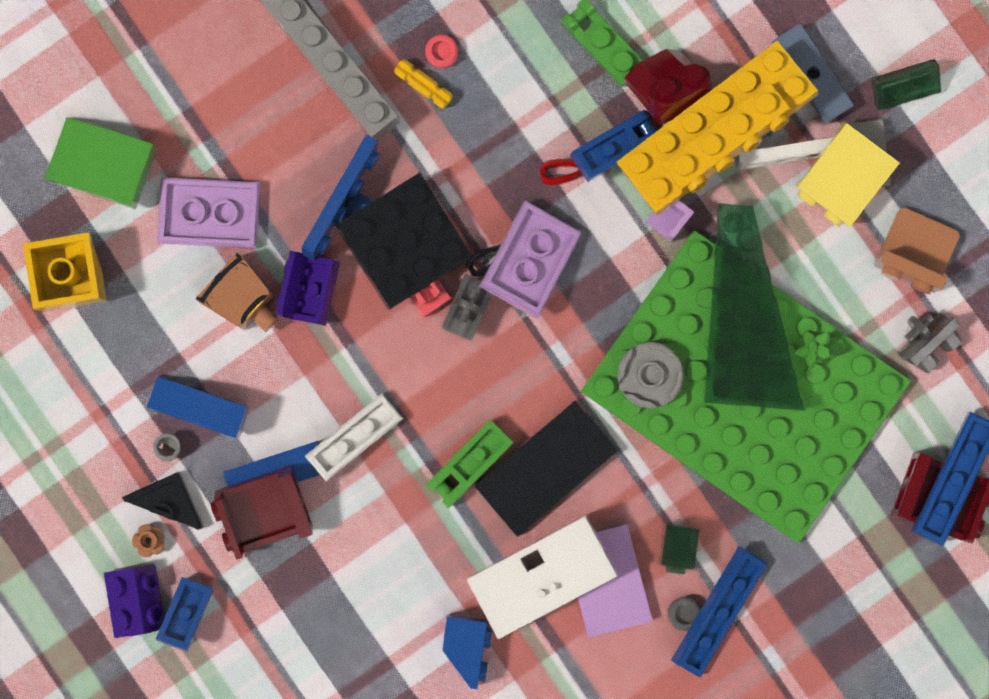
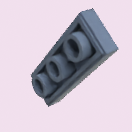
[772,23,854,125]

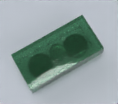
[872,59,941,111]

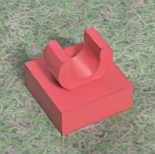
[410,279,452,318]

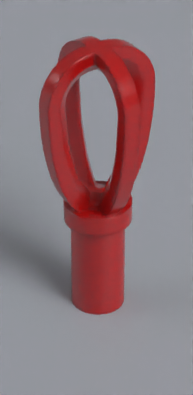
[540,159,611,186]

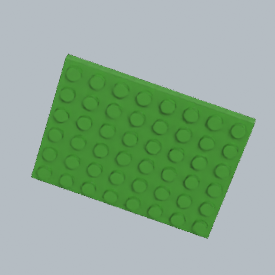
[580,230,911,544]

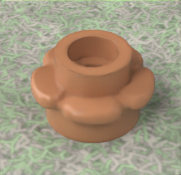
[132,524,165,557]

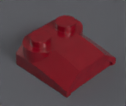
[624,49,715,126]

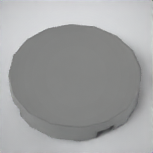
[617,342,684,409]

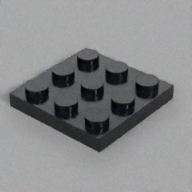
[335,172,472,310]

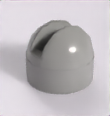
[153,434,181,462]

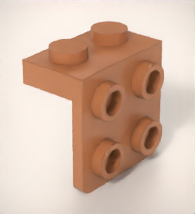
[874,208,959,294]

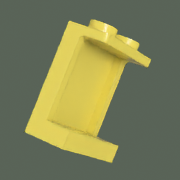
[795,122,900,227]

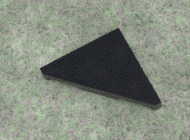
[122,472,204,530]

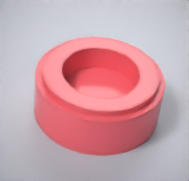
[425,35,458,69]

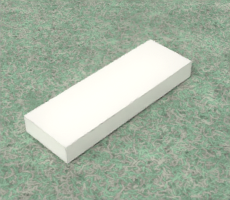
[735,137,834,170]
[305,393,403,482]

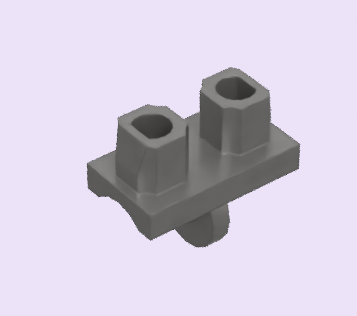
[441,273,492,341]
[897,313,962,373]

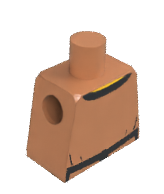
[195,252,279,332]

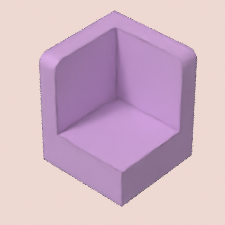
[645,200,694,243]

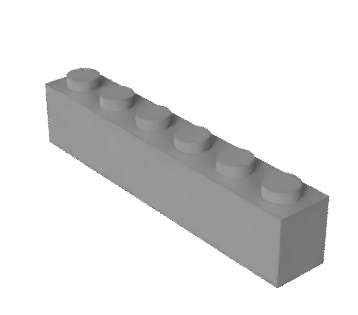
[258,0,400,141]

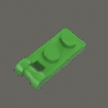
[560,0,642,88]
[425,420,514,509]

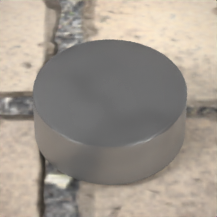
[667,597,701,631]

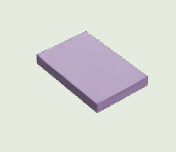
[157,177,261,249]
[479,200,582,319]
[578,524,653,638]

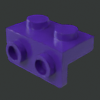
[276,251,340,326]
[104,564,164,638]

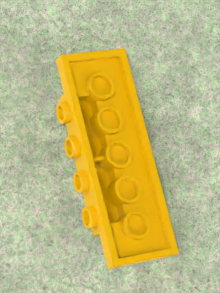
[617,41,819,216]

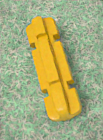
[394,59,453,109]

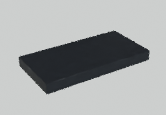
[474,401,618,537]

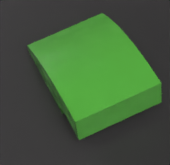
[44,117,157,210]

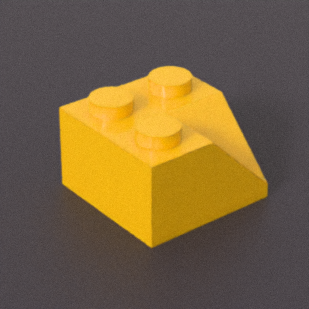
[23,232,107,312]

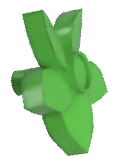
[794,331,832,369]

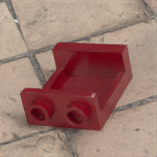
[891,452,989,543]
[211,465,313,560]

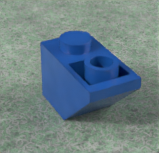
[442,614,493,690]

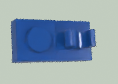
[156,577,213,653]

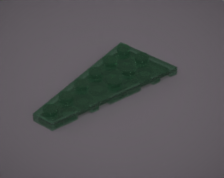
[703,203,805,411]

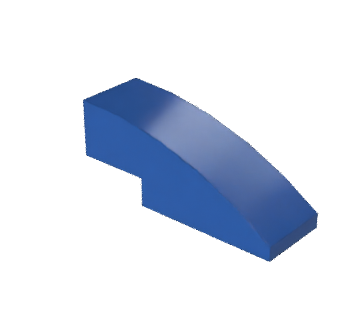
[147,376,250,439]

